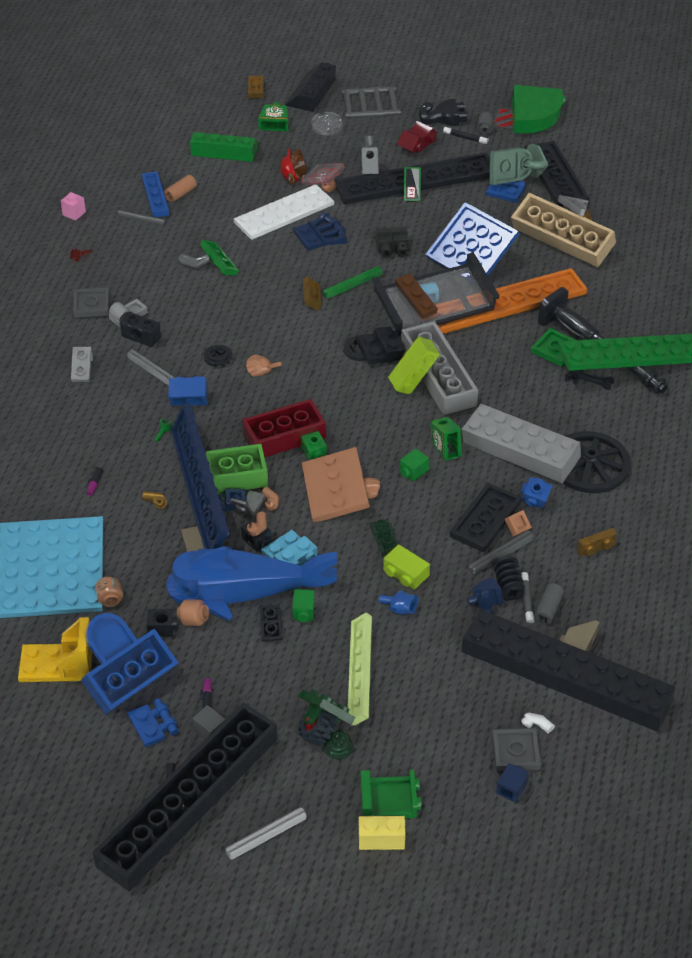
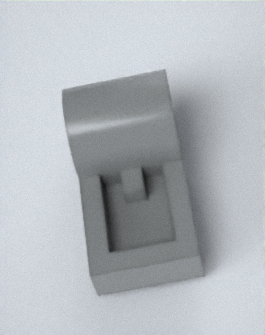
[109,299,148,328]
[71,347,93,382]

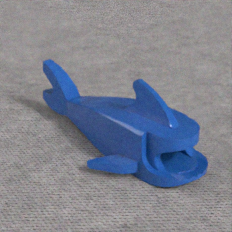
[166,546,337,621]

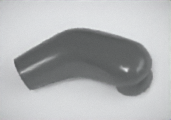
[178,253,211,268]

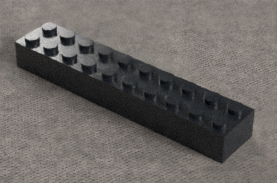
[462,609,676,732]
[93,702,278,892]

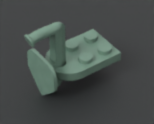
[490,144,548,185]

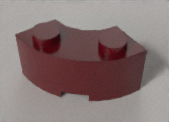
[397,121,438,153]

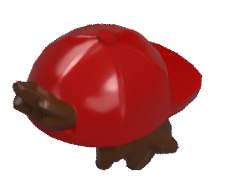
[280,149,308,185]

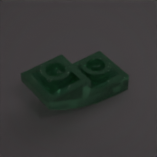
[369,519,400,557]

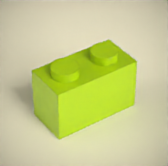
[383,544,430,590]

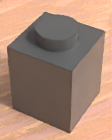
[192,705,226,739]

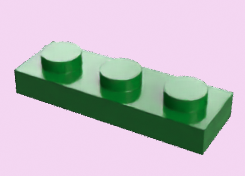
[200,240,239,276]

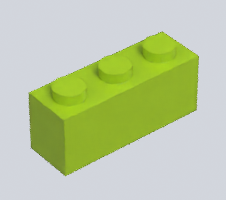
[388,336,440,394]

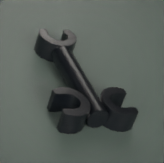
[565,370,614,390]

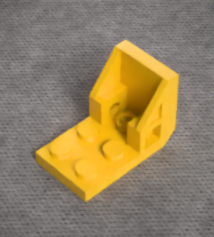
[18,617,92,682]

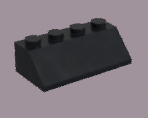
[285,62,336,112]

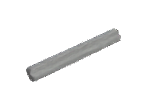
[225,807,307,860]

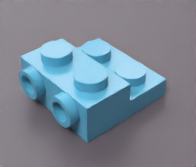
[261,530,317,566]

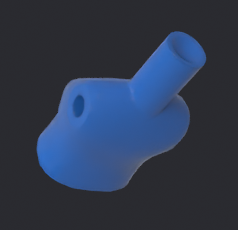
[379,591,418,615]

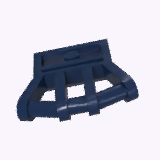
[293,212,347,251]

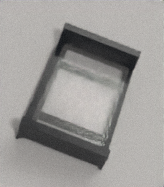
[372,252,500,336]

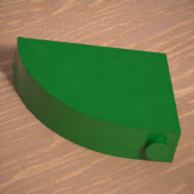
[511,85,565,133]

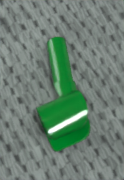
[154,418,171,442]

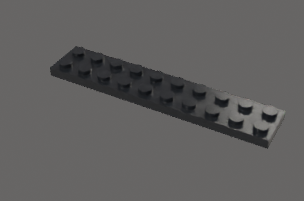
[335,153,490,204]

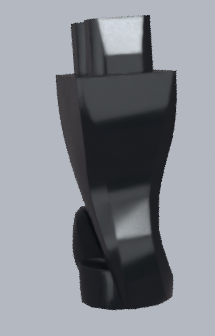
[419,99,467,126]

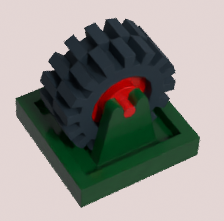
[298,689,355,746]

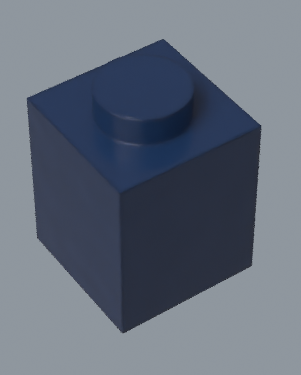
[496,763,529,803]

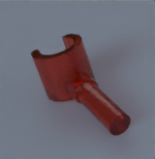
[70,249,93,261]

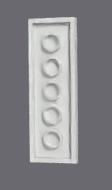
[234,184,334,240]

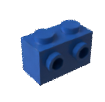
[168,376,208,406]

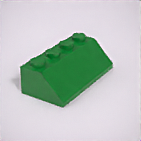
[190,132,259,162]

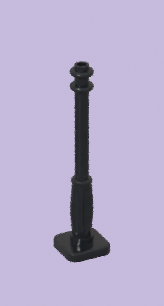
[538,287,668,394]

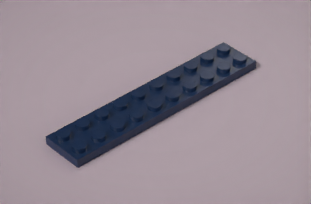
[171,403,229,549]

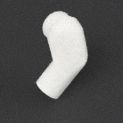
[521,712,555,733]

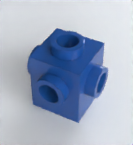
[520,477,552,508]

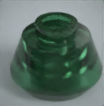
[324,731,353,759]

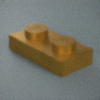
[248,76,264,98]
[303,276,322,310]
[577,528,617,557]

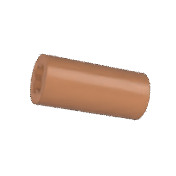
[164,175,197,203]

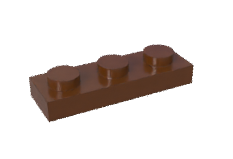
[395,273,438,319]

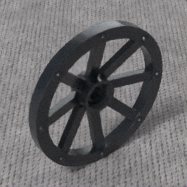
[563,431,631,493]

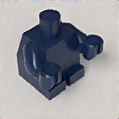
[467,577,503,614]

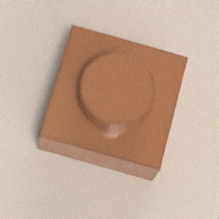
[505,510,532,536]

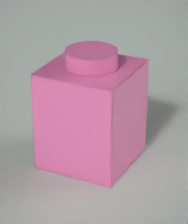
[61,192,86,221]

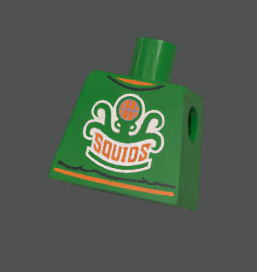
[258,102,288,131]
[430,417,462,461]

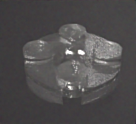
[311,112,342,136]

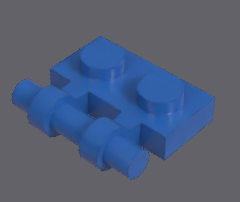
[128,698,179,748]

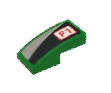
[404,167,421,201]

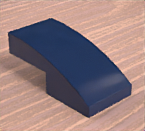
[218,489,246,511]

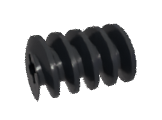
[494,556,525,601]

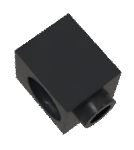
[241,518,272,552]
[147,609,177,637]

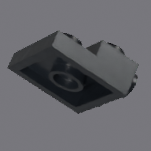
[356,326,405,365]

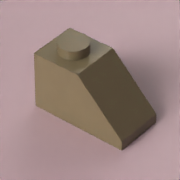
[559,620,600,652]

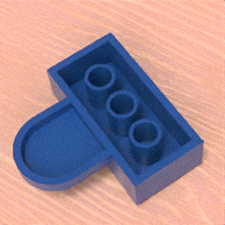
[81,613,178,715]

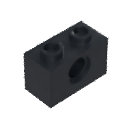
[120,312,161,347]

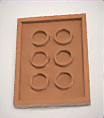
[302,447,370,522]

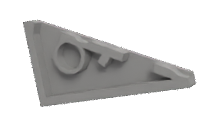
[558,195,588,216]

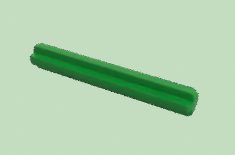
[323,266,382,299]

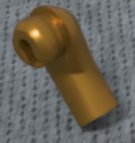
[142,491,167,509]

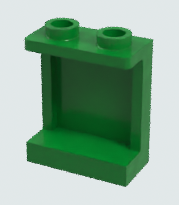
[361,769,421,818]

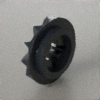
[204,345,232,367]

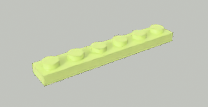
[348,613,372,725]

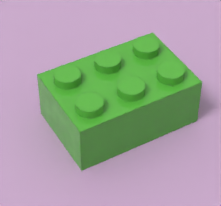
[206,444,268,494]

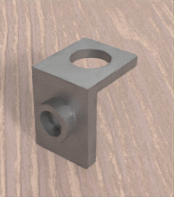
[230,490,266,517]

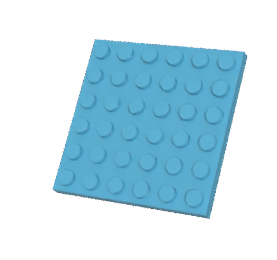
[0,516,103,618]

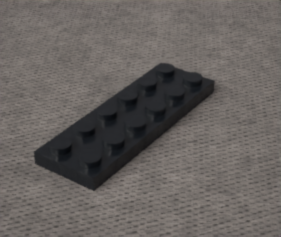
[525,141,589,207]

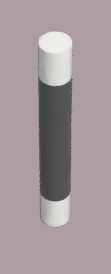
[521,572,535,623]

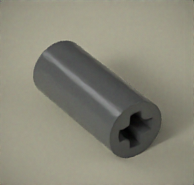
[534,583,564,625]

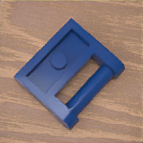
[486,181,526,203]

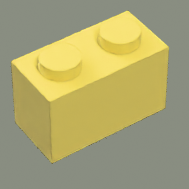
[359,816,405,850]

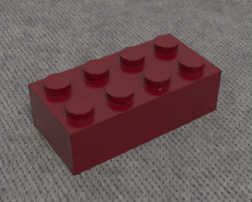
[242,399,326,457]

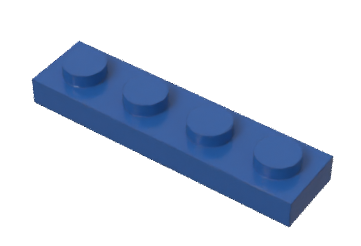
[142,171,169,217]

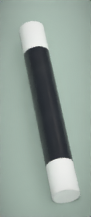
[443,127,489,144]

